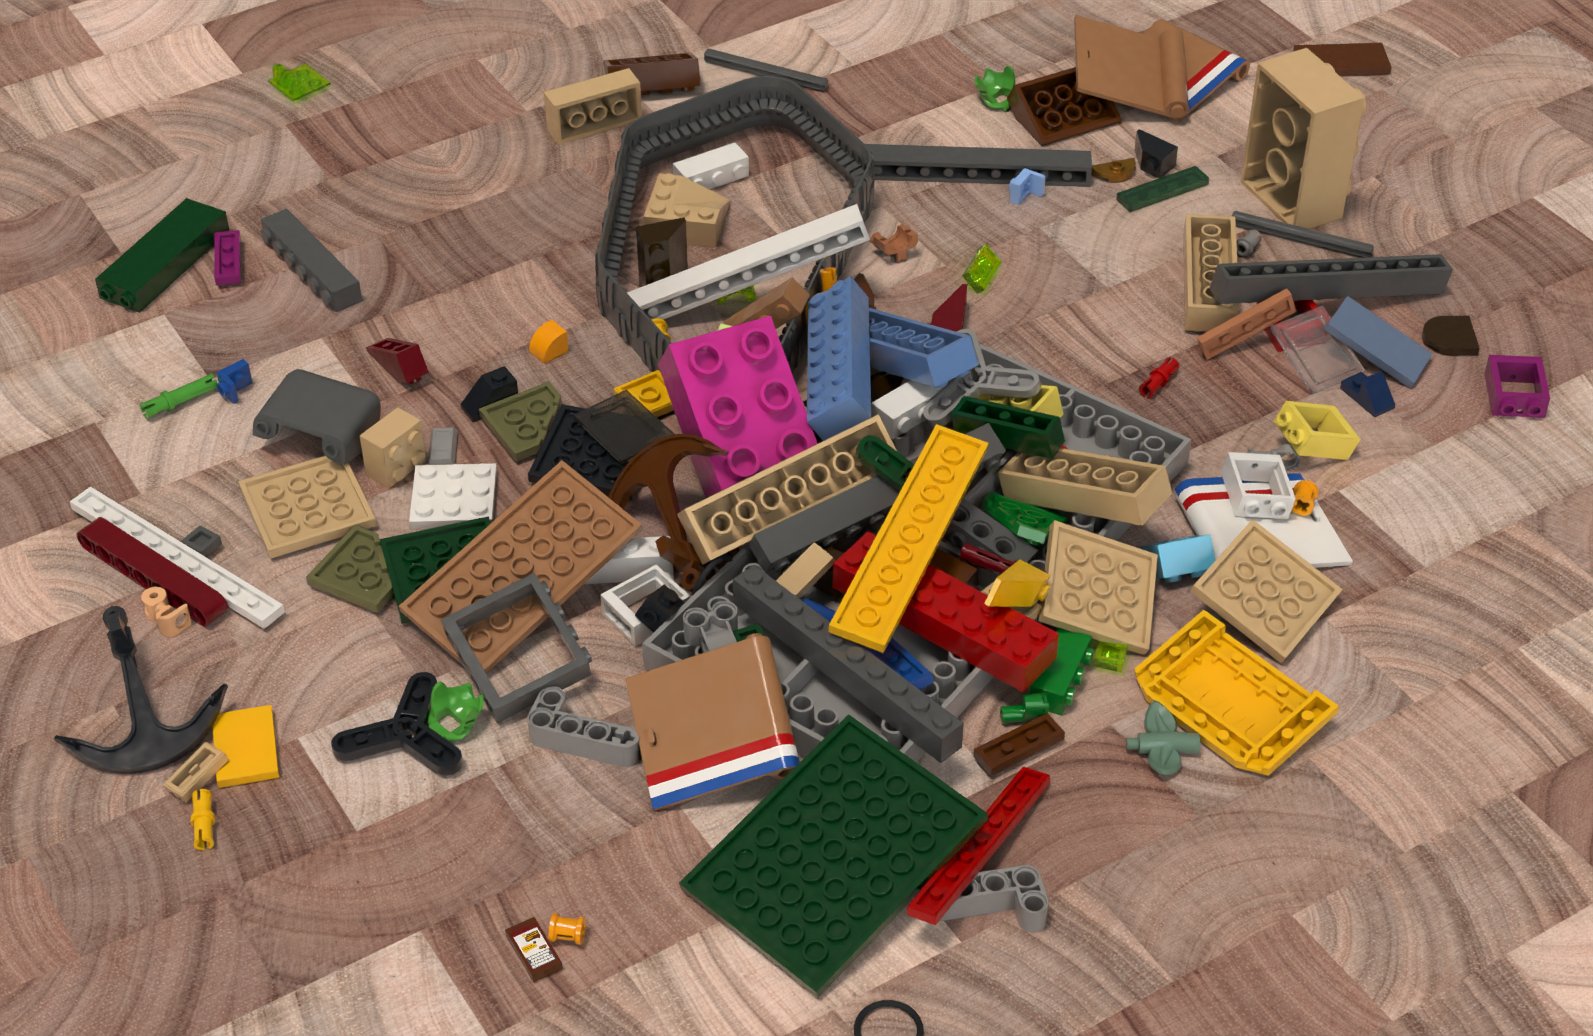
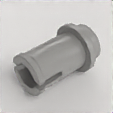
[1236,230,1262,256]

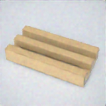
[163,742,229,803]

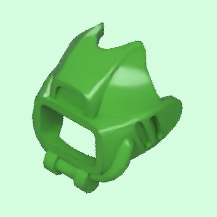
[975,66,1016,112]
[428,682,483,741]

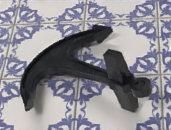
[54,606,228,774]

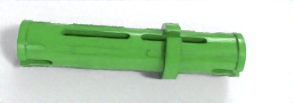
[139,373,218,419]

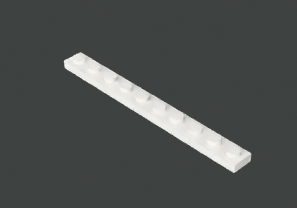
[70,487,285,629]

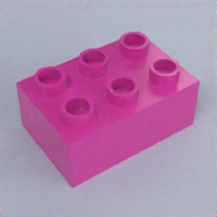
[658,316,818,498]

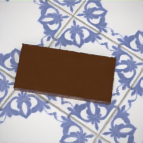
[1293,42,1392,76]

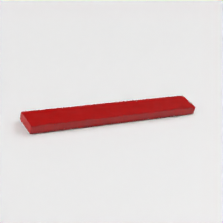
[907,767,1050,925]

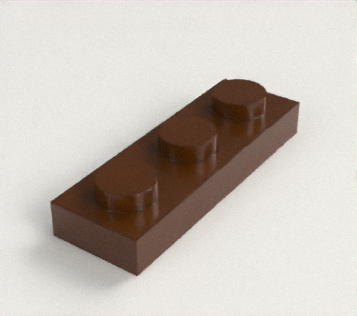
[973,713,1065,776]

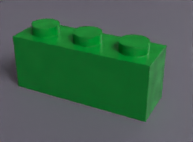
[1029,628,1095,716]

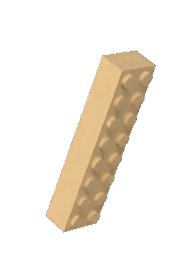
[677,414,897,565]

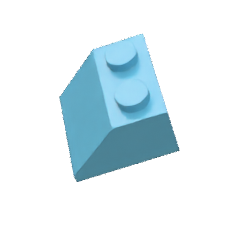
[1140,534,1216,583]

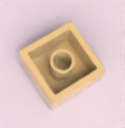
[360,407,427,489]

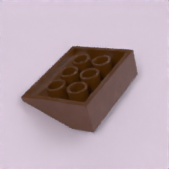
[603,53,700,95]
[1007,67,1122,146]

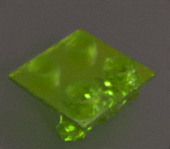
[268,63,331,101]

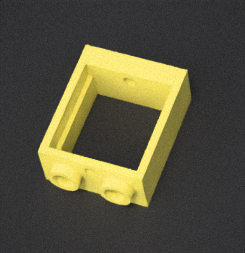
[1273,401,1361,460]

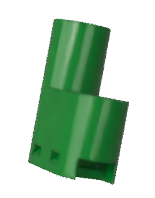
[1000,692,1049,724]

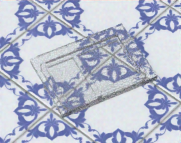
[1270,306,1365,395]

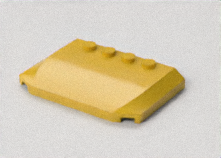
[1134,610,1339,776]

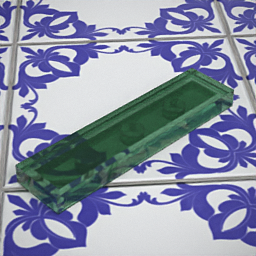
[1116,166,1209,212]

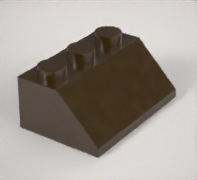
[636,217,688,287]

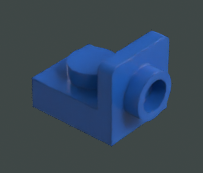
[217,359,252,404]

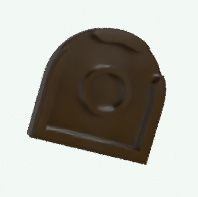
[1422,316,1480,355]

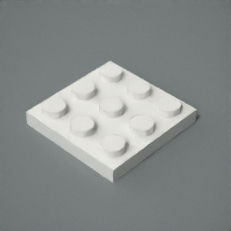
[409,463,497,529]

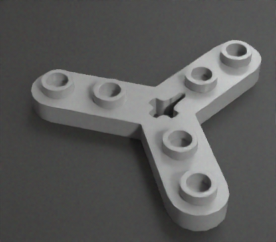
[923,329,1041,427]

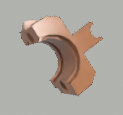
[869,224,918,264]

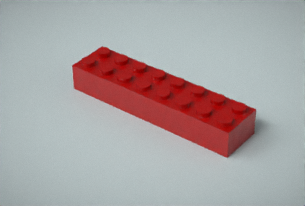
[833,532,1059,692]

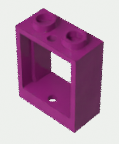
[1484,355,1550,418]

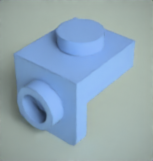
[1008,168,1045,205]

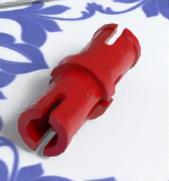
[1139,357,1180,399]

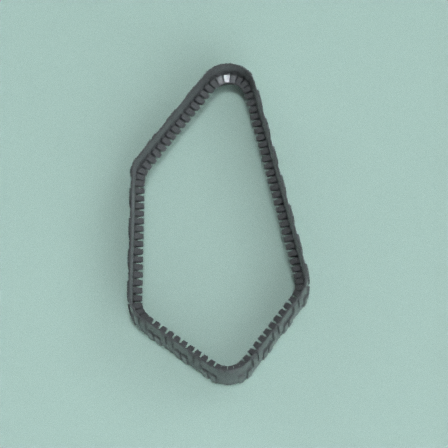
[595,75,875,374]

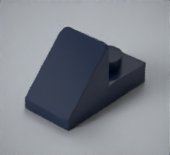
[1340,371,1395,418]

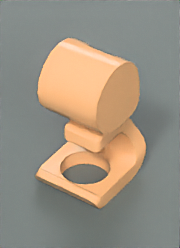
[141,587,192,637]

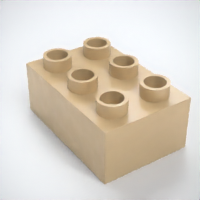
[1240,48,1366,229]

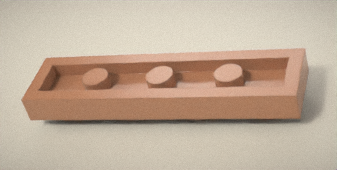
[1197,288,1296,360]

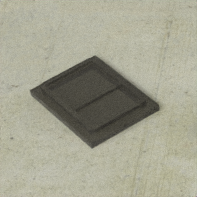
[574,390,675,465]

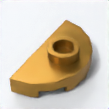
[1091,158,1136,183]

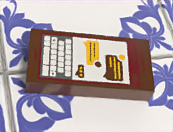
[505,917,563,982]

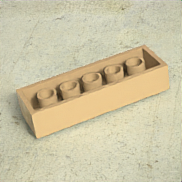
[1183,214,1239,332]
[997,448,1172,525]

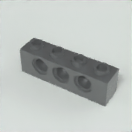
[943,498,1038,564]

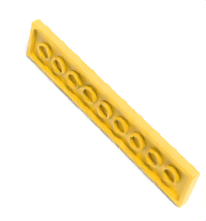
[828,424,989,653]

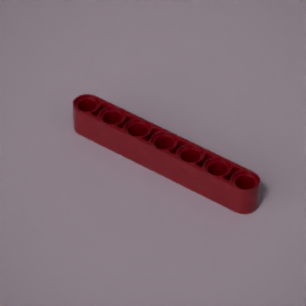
[76,517,229,627]

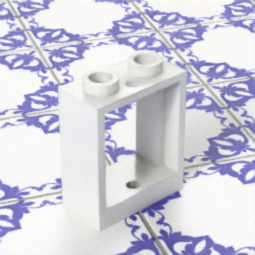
[1221,452,1296,519]
[600,565,691,647]

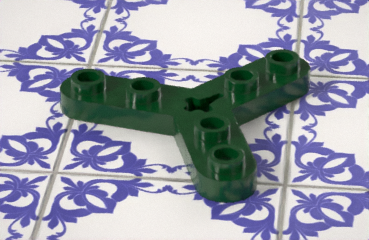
[856,435,980,491]

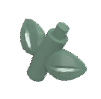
[1126,700,1200,775]

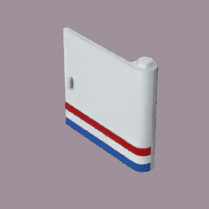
[1174,473,1353,568]

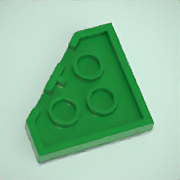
[981,492,1068,545]

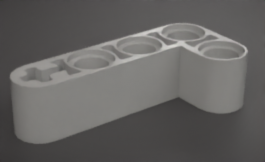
[527,686,641,767]
[940,865,1049,933]

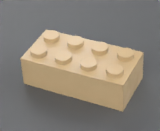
[544,68,642,145]

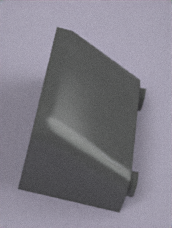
[253,369,381,465]

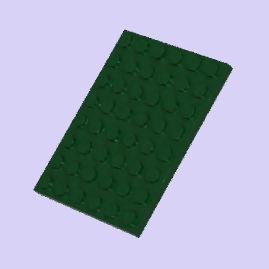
[679,714,989,998]

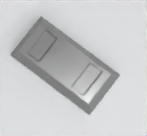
[428,427,458,465]

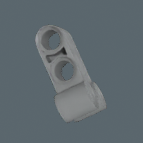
[683,601,738,653]

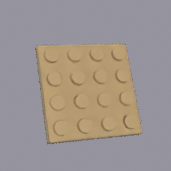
[238,456,377,559]
[1190,519,1343,663]
[1039,520,1158,655]

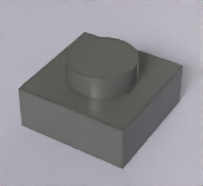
[180,526,222,557]

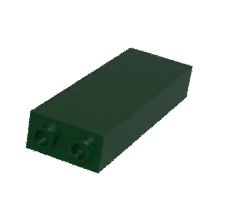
[95,198,230,313]

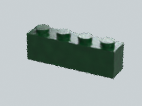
[951,396,1065,459]

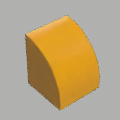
[529,319,569,364]

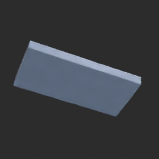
[1324,296,1432,388]

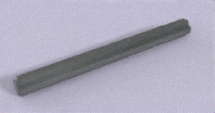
[704,49,828,91]
[1232,211,1374,258]

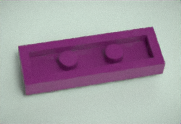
[214,230,241,285]

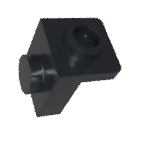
[635,584,685,633]

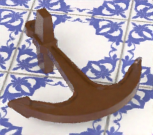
[609,434,729,592]

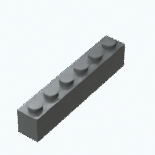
[260,209,362,312]

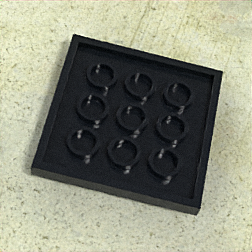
[528,404,663,500]

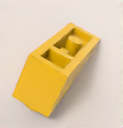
[984,559,1051,607]

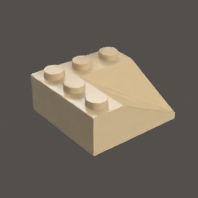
[643,173,730,247]

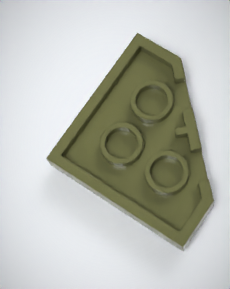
[479,381,562,462]
[306,525,394,613]

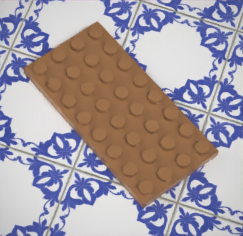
[399,460,643,674]

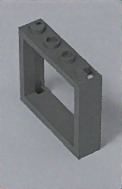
[441,573,592,723]

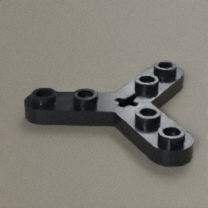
[331,672,463,775]

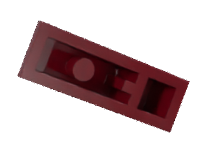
[926,284,968,332]
[366,338,429,384]

